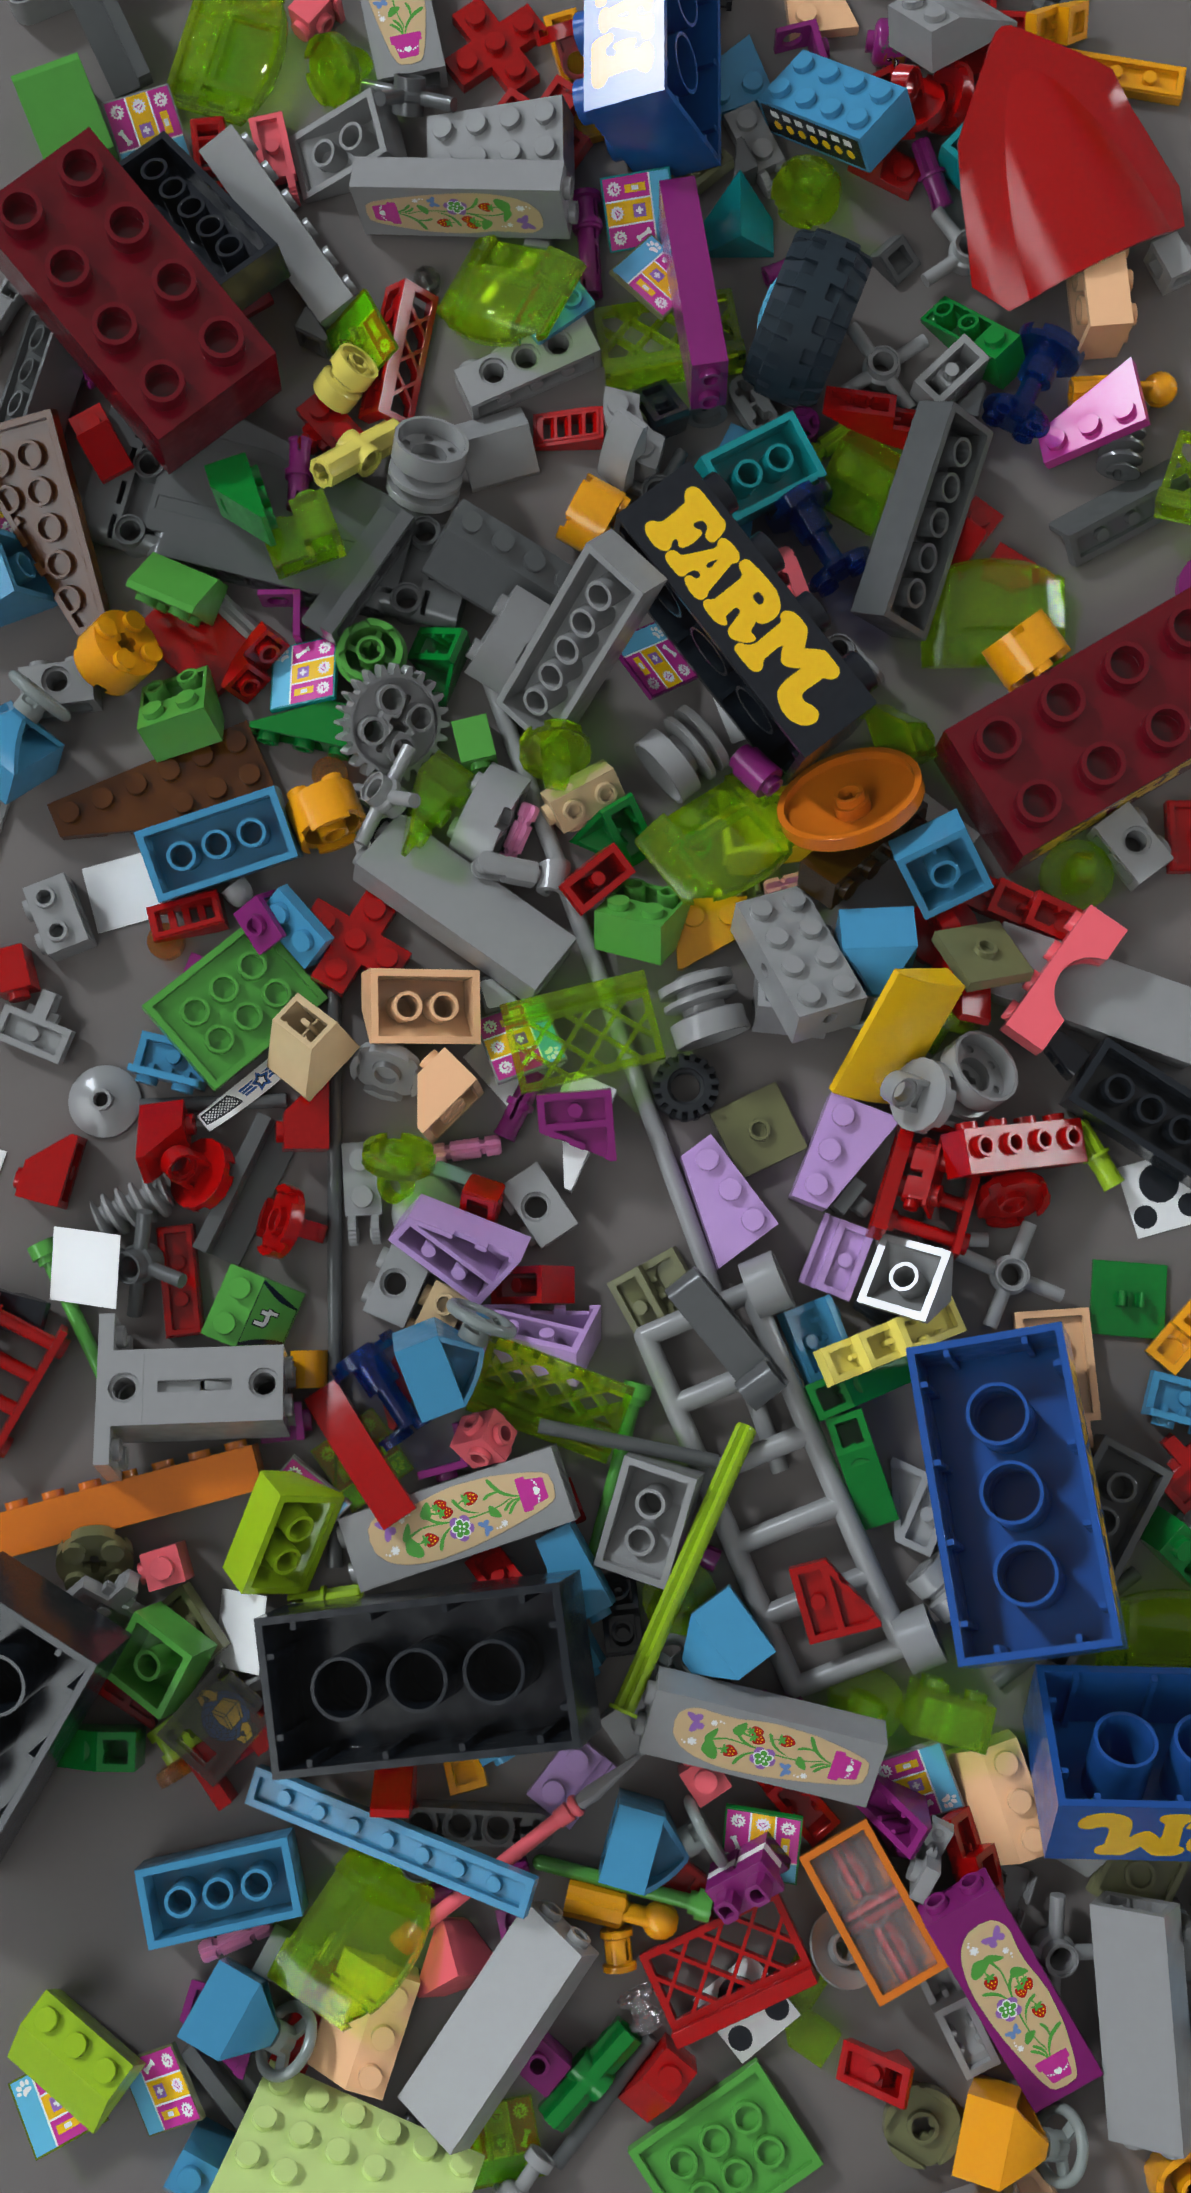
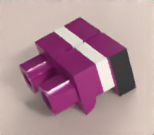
[705,1831,791,1925]

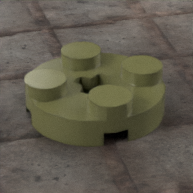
[56,1525,134,1590]
[882,2080,961,2169]

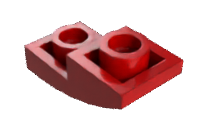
[221,621,290,705]

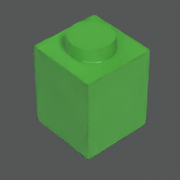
[451,713,498,774]

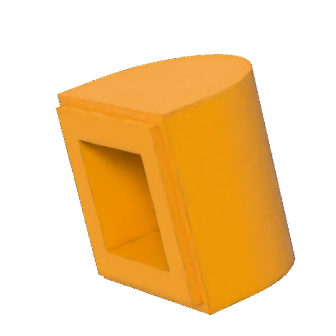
[290,1350,328,1388]

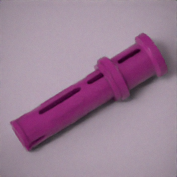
[572,187,603,301]

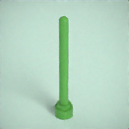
[27,1237,98,1379]
[589,1379,653,1557]
[532,1854,713,1924]

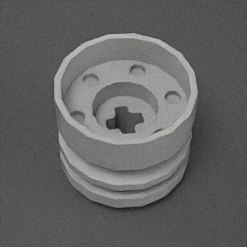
[386,416,469,514]
[634,705,730,804]
[658,966,750,1052]
[931,1031,1018,1128]

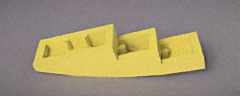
[813,1296,967,1388]

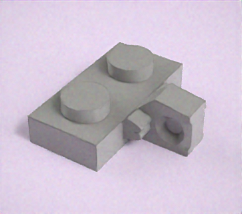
[0,989,76,1065]
[66,1569,145,1629]
[906,1814,954,1905]

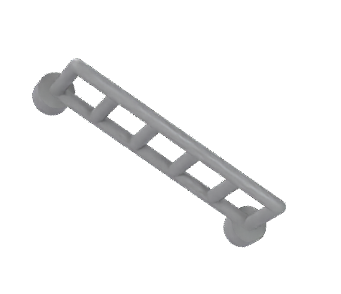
[634,1250,948,1699]

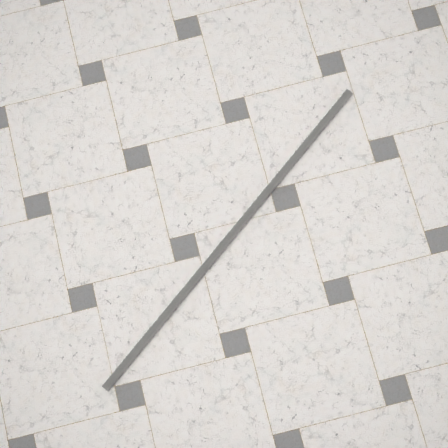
[482,684,790,1475]

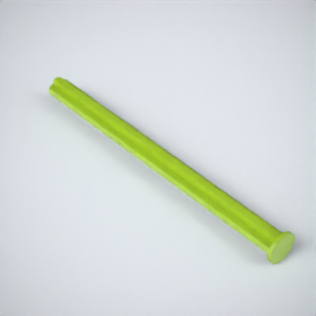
[608,1422,756,1719]

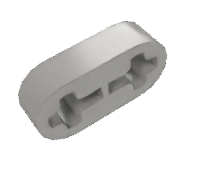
[728,374,779,431]

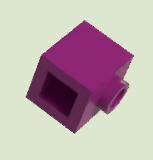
[520,2032,572,2098]

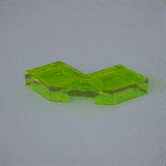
[785,1953,842,2068]

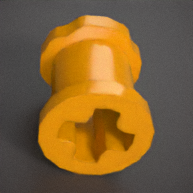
[600,1924,637,1974]

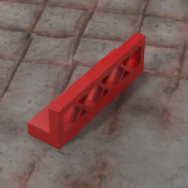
[358,278,439,424]

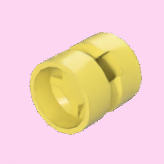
[313,343,379,414]

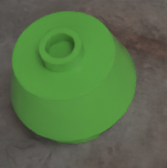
[335,618,408,683]

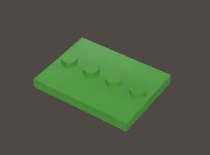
[142,928,328,1093]
[628,2056,824,2193]

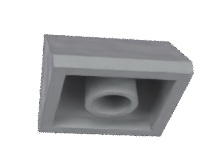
[455,407,540,493]
[857,1233,954,1324]

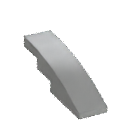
[920,1967,1001,2081]

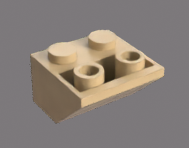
[267,993,360,1102]

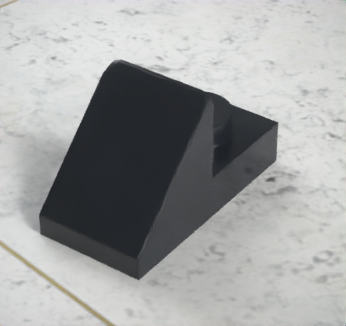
[633,378,690,439]

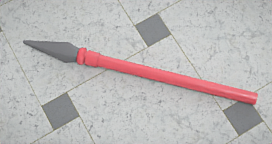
[393,1755,640,1952]

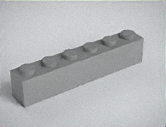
[199,124,359,333]

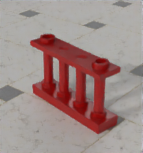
[865,1116,997,1262]
[0,1292,71,1459]

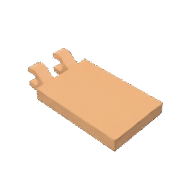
[1012,1307,1102,1448]

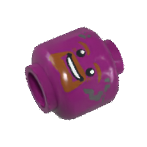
[865,18,912,68]

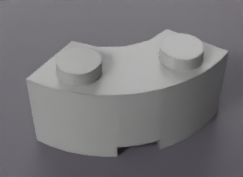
[603,386,665,482]
[464,585,550,694]
[447,762,532,863]

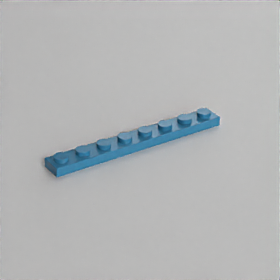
[244,1764,539,1919]

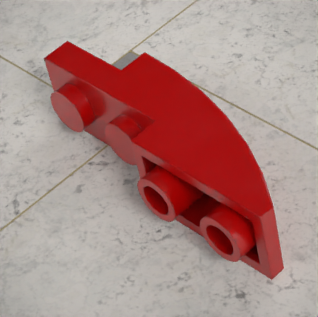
[941,1806,1005,1901]

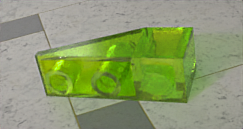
[401,750,474,857]

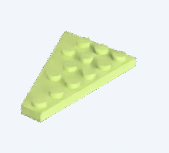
[208,2060,485,2193]

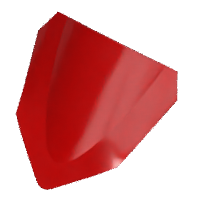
[957,25,1185,311]

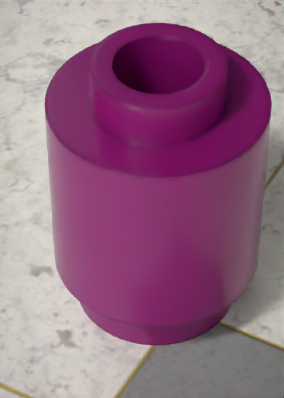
[729,744,783,798]

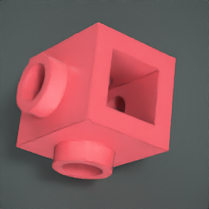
[450,1408,518,1469]

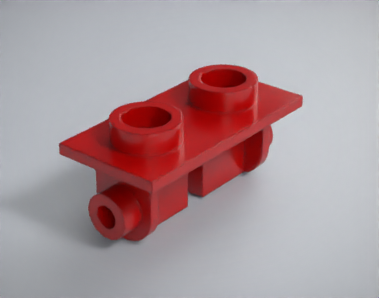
[901,1137,946,1219]

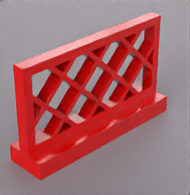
[639,1893,820,2050]

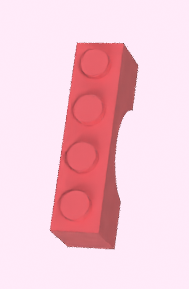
[999,905,1128,1056]

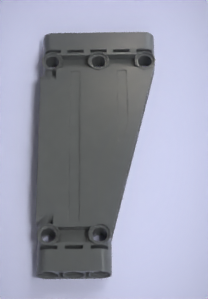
[82,405,467,628]

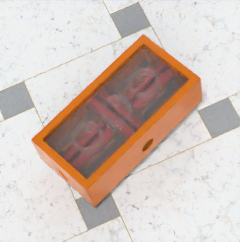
[799,1817,949,2007]

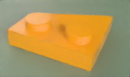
[676,896,747,971]

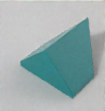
[704,169,774,258]

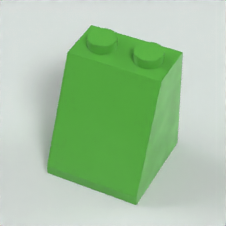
[11,52,120,162]

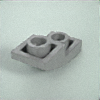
[597,406,648,492]

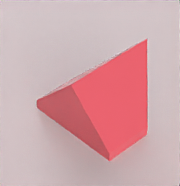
[417,1917,493,1998]

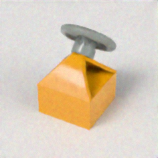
[951,2074,1089,2192]

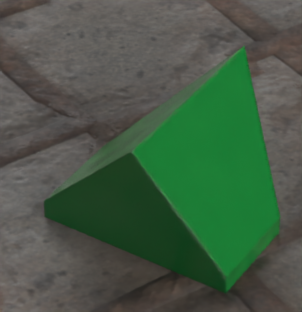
[407,627,471,707]
[569,792,659,867]

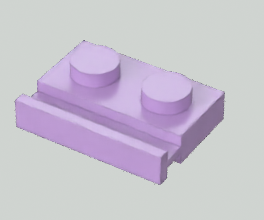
[798,1212,873,1302]
[526,1742,617,1830]

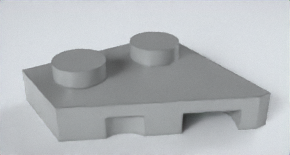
[890,1457,937,1557]

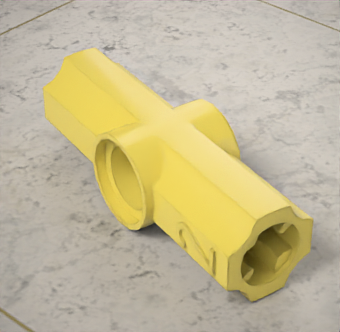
[309,418,400,489]

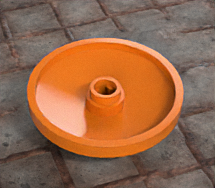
[777,747,925,852]

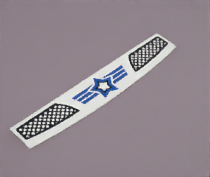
[197,1059,281,1132]

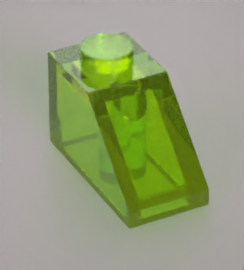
[865,704,938,766]

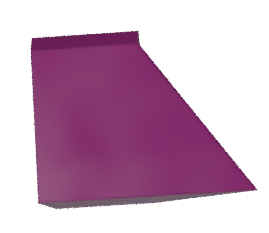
[855,1775,932,1860]

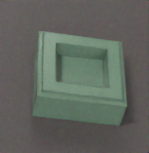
[433,1161,473,1187]

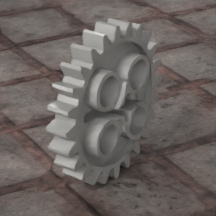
[334,662,450,782]

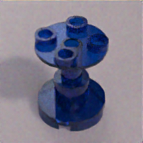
[982,322,1085,445]
[764,477,870,598]
[329,1329,435,1452]

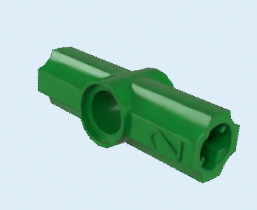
[538,2016,642,2133]

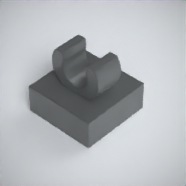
[828,1176,874,1219]

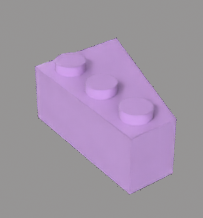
[788,1092,898,1212]
[680,1134,779,1270]
[388,1193,531,1305]
[482,1304,601,1387]

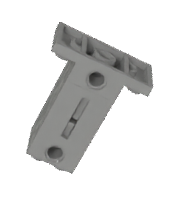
[93,1313,297,1481]

